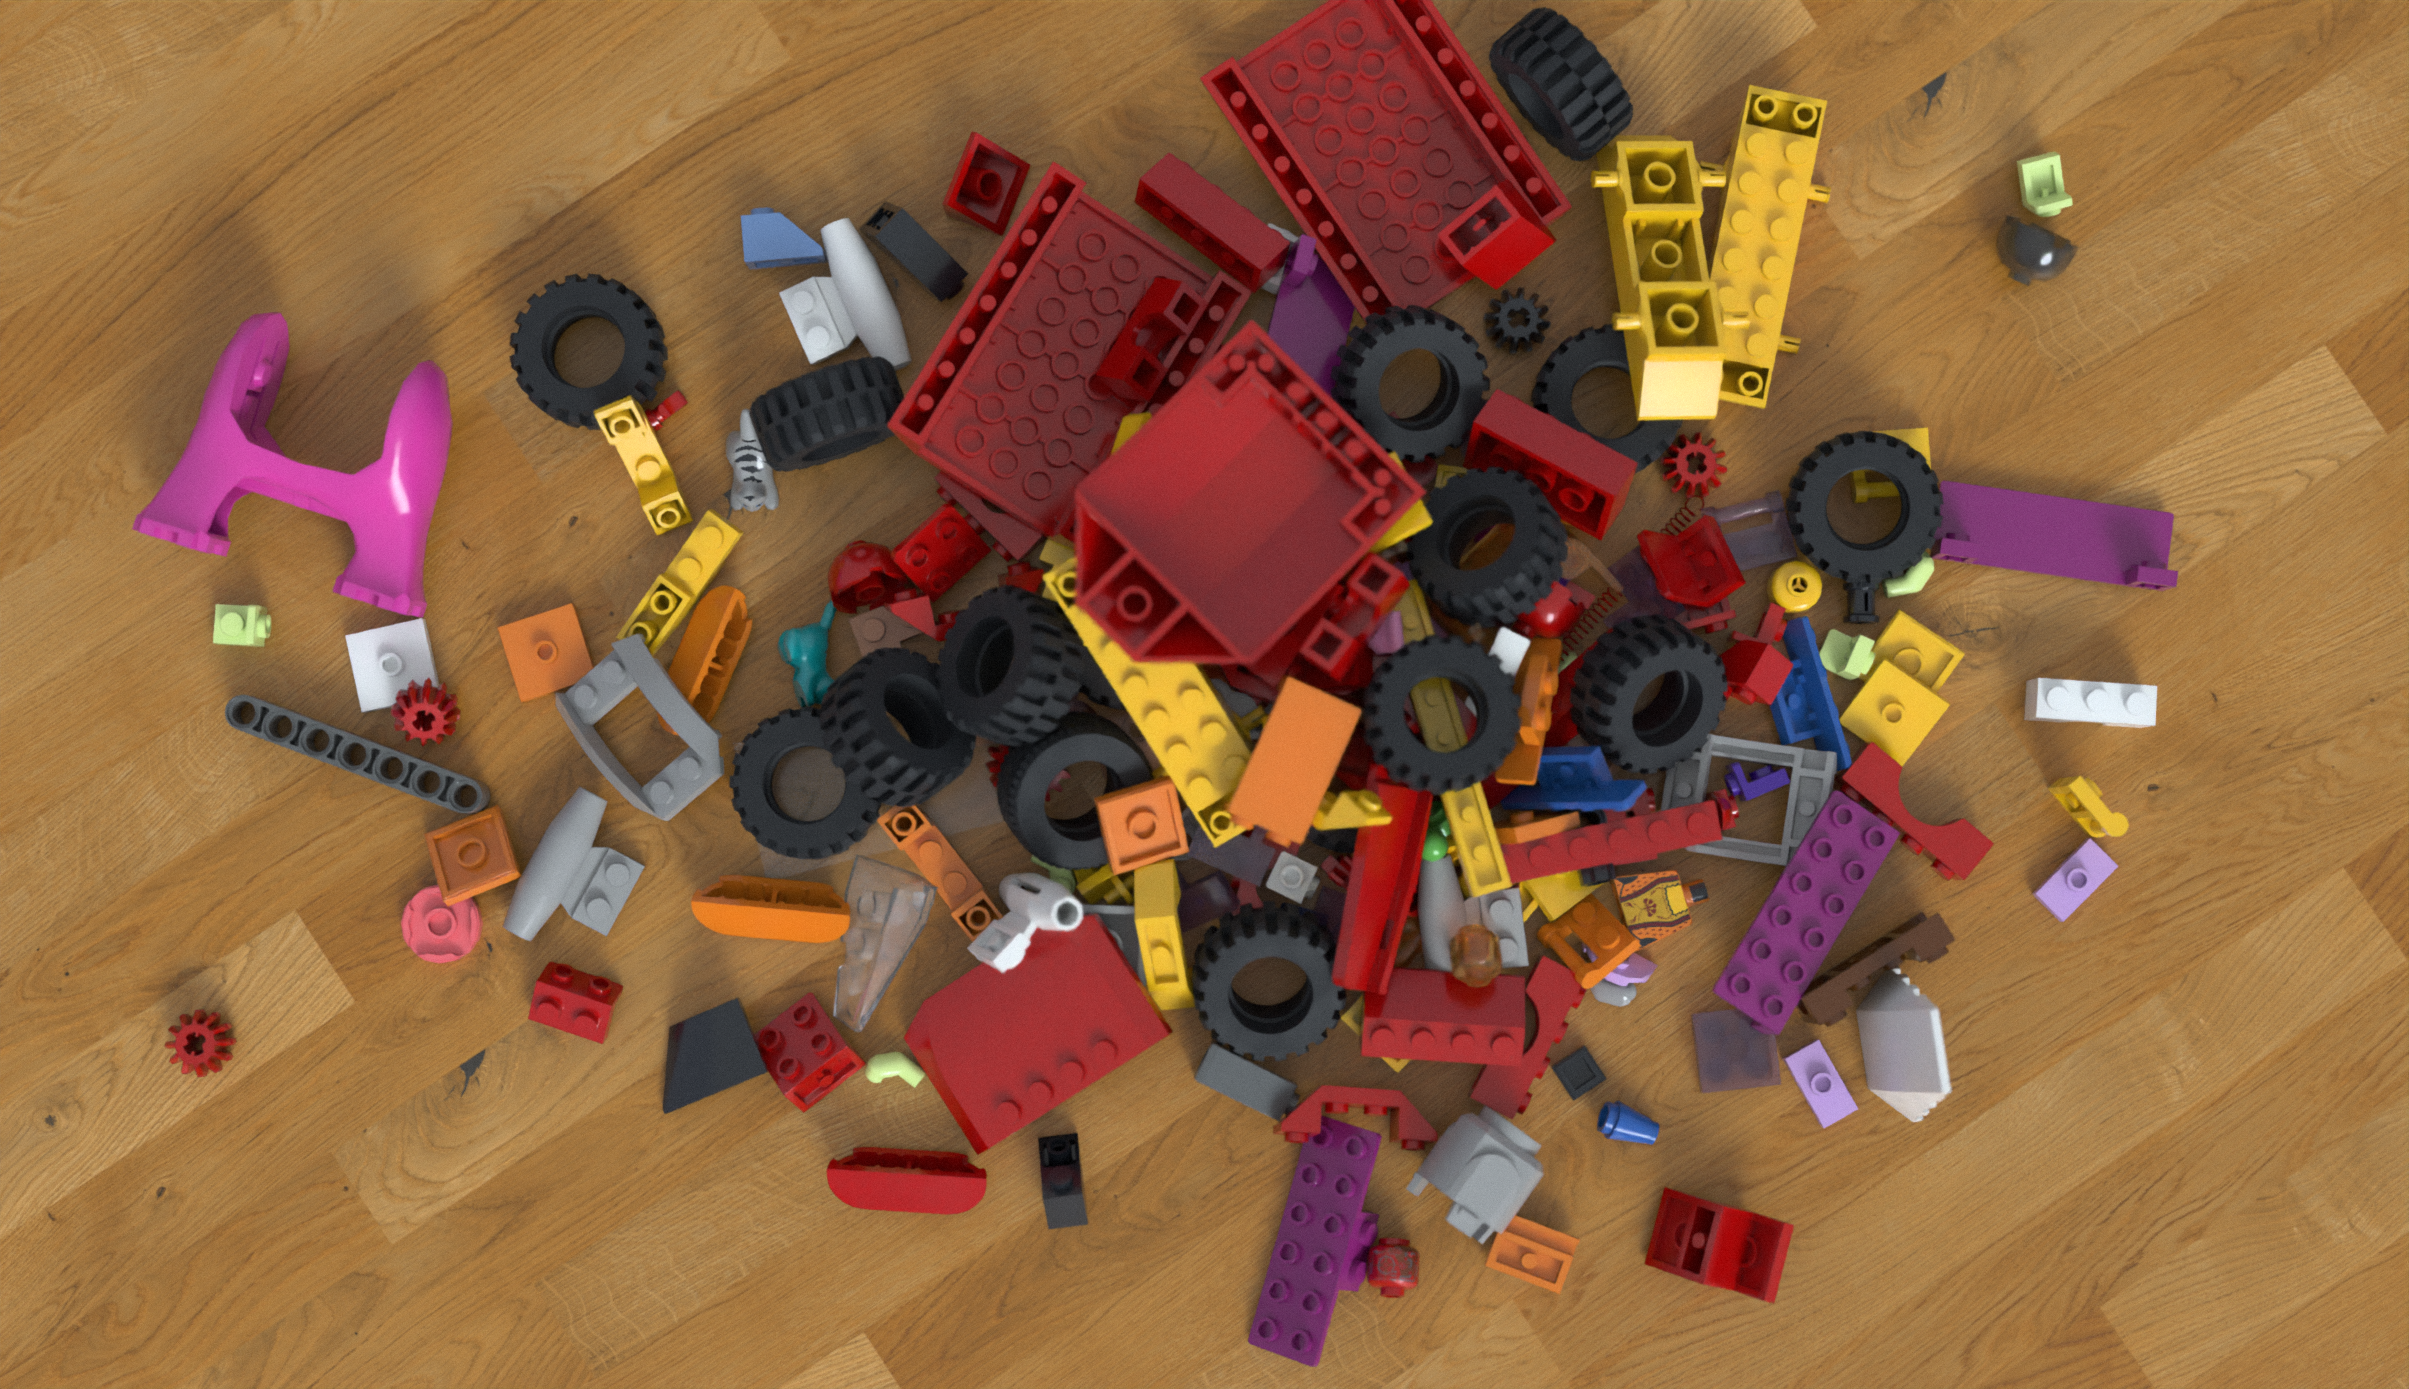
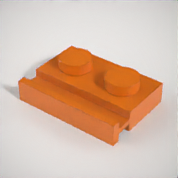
[1484,1215,1580,1294]

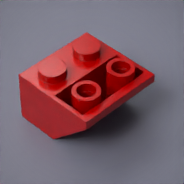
[1437,179,1557,290]

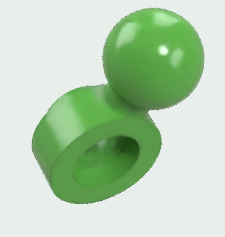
[1422,801,1451,862]

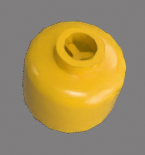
[1767,561,1822,614]

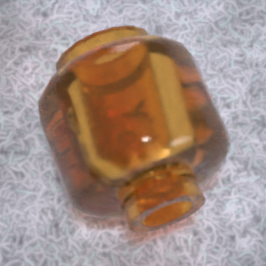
[1449,924,1503,987]

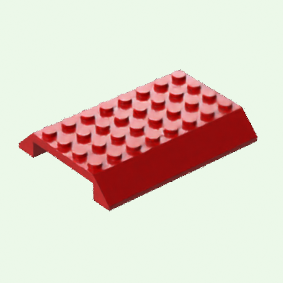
[1200,0,1572,325]
[887,161,1252,550]

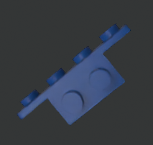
[1770,616,1852,771]
[1501,746,1647,812]

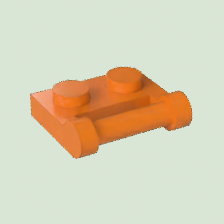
[1537,893,1641,989]

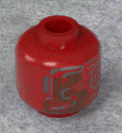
[1367,1238,1420,1298]

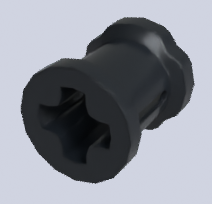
[1843,582,1879,624]

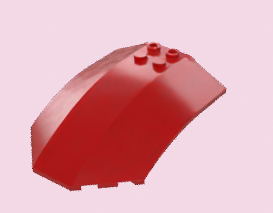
[1075,319,1426,663]

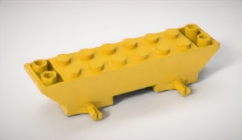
[1699,85,1831,409]
[1591,135,1750,420]
[1042,556,1267,848]

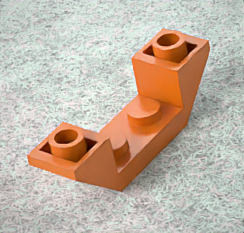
[877,804,1004,942]

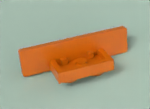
[1495,638,1563,785]

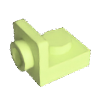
[213,604,272,647]

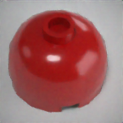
[827,540,908,614]
[1512,581,1586,641]

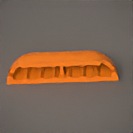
[657,585,752,736]
[691,875,850,943]

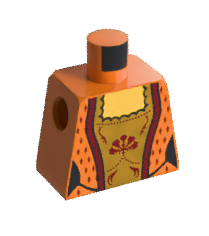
[1609,870,1709,951]

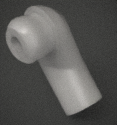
[1590,978,1637,1007]

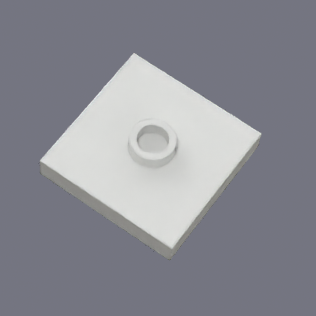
[345,618,439,713]

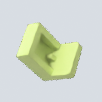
[2017,151,2073,217]
[1819,629,1876,680]

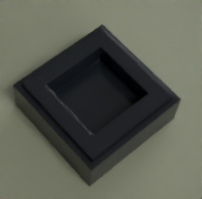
[1551,1045,1606,1101]

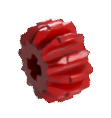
[1659,432,1727,499]
[391,677,461,747]
[164,1009,237,1077]

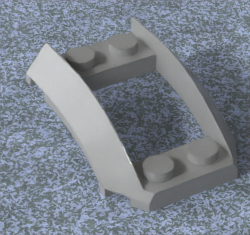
[555,633,724,821]
[1661,734,1838,866]

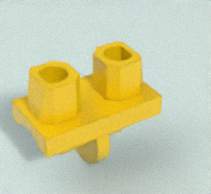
[1073,863,1135,905]

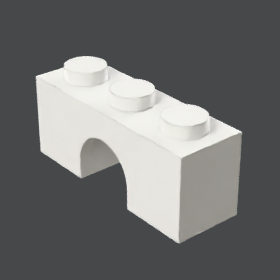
[2024,678,2157,728]

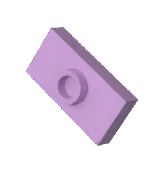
[2032,838,2118,922]
[1782,1039,1858,1128]

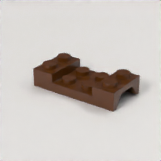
[1796,912,1955,1027]

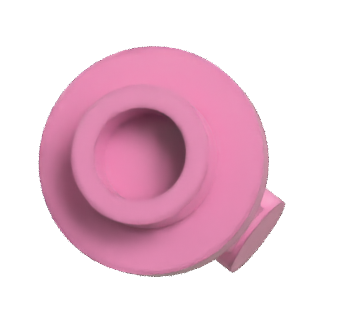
[1368,611,1405,655]

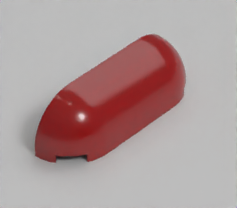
[827,1147,987,1215]

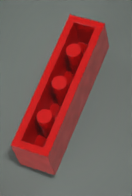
[1134,152,1290,293]

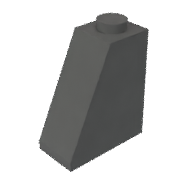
[1194,1040,1300,1121]

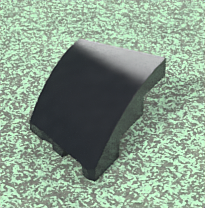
[663,997,769,1114]

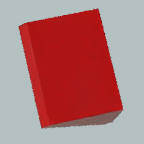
[942,131,1031,236]

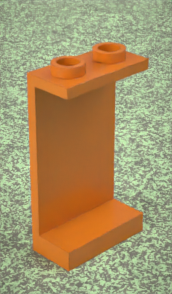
[1223,675,1362,847]

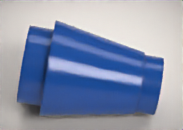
[1597,1101,1659,1145]

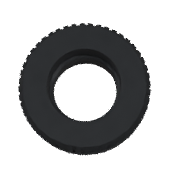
[997,711,1154,870]

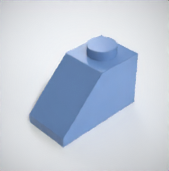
[741,208,827,270]

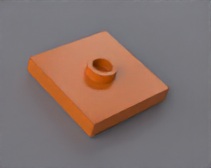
[497,603,595,703]
[1094,775,1189,875]
[424,805,522,906]
[1493,810,1580,844]

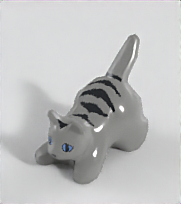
[725,409,779,512]

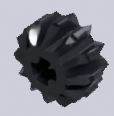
[1483,287,1551,355]

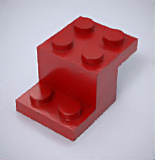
[1645,1187,1794,1303]

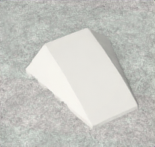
[1856,966,1951,1122]

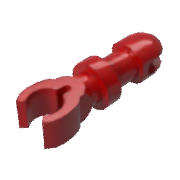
[644,390,688,431]

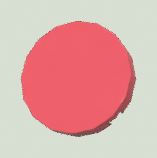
[401,885,483,963]

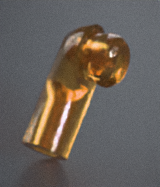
[1394,916,1422,968]

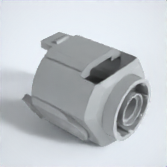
[1406,1105,1544,1244]

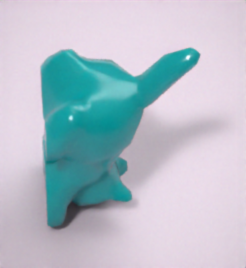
[777,600,837,707]

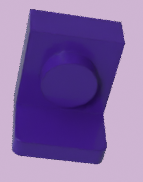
[1724,761,1791,802]

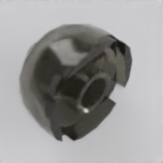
[1996,214,2079,286]

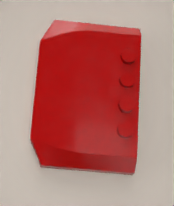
[904,913,1173,1155]

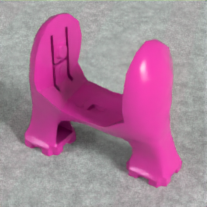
[132,312,453,618]

